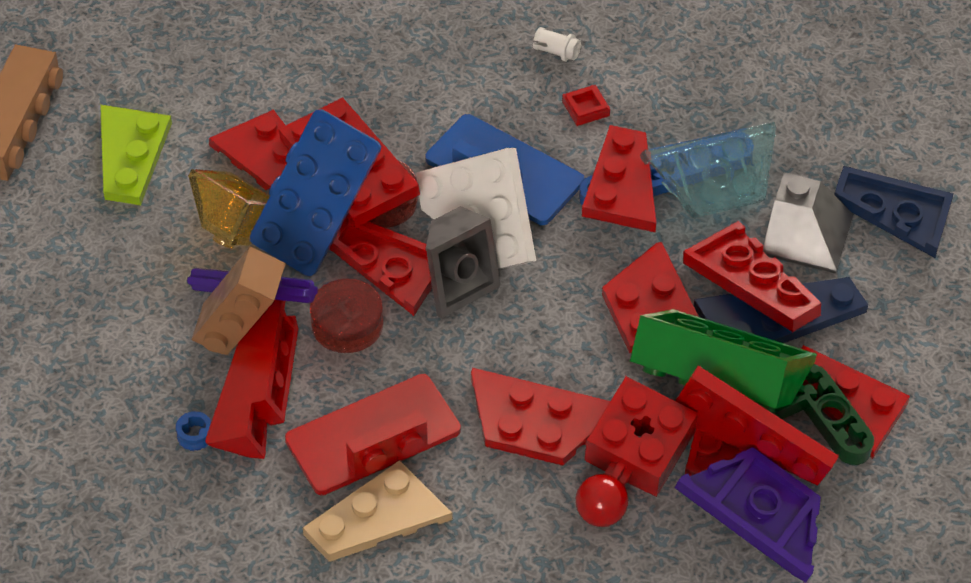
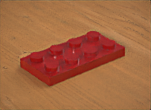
[279,97,420,228]

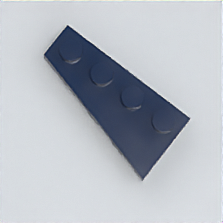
[693,277,868,343]

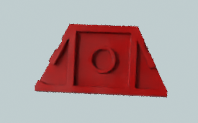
[602,242,699,354]
[471,368,610,466]

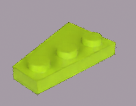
[100,104,172,205]

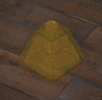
[188,169,270,249]

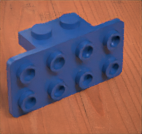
[250,109,381,276]
[425,114,584,225]

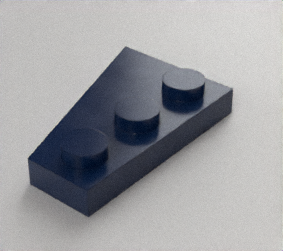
[834,166,954,258]

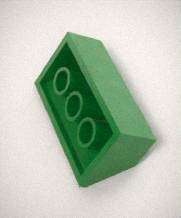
[630,309,817,412]

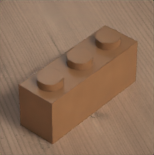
[191,246,286,355]

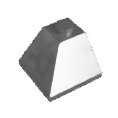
[763,172,853,274]
[426,206,500,318]

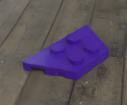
[674,448,821,583]

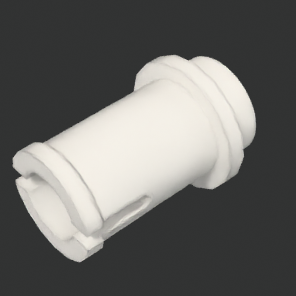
[533,27,581,62]

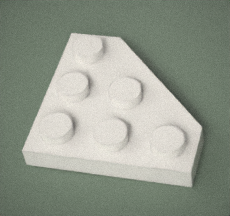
[415,148,536,269]

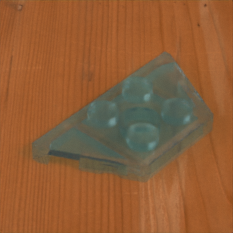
[640,122,776,218]

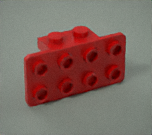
[285,374,461,496]

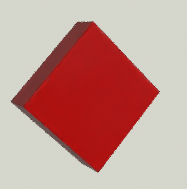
[562,85,610,126]

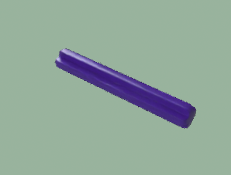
[187,268,318,303]

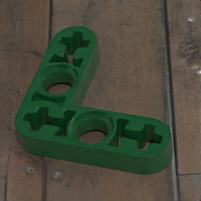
[771,364,874,465]

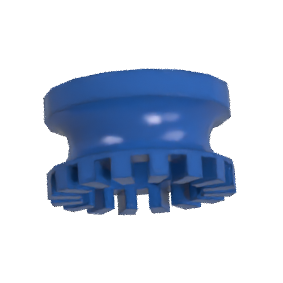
[176,411,211,451]

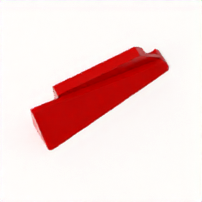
[205,300,299,459]

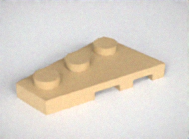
[303,460,452,562]

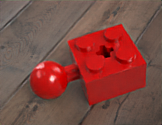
[575,376,698,527]

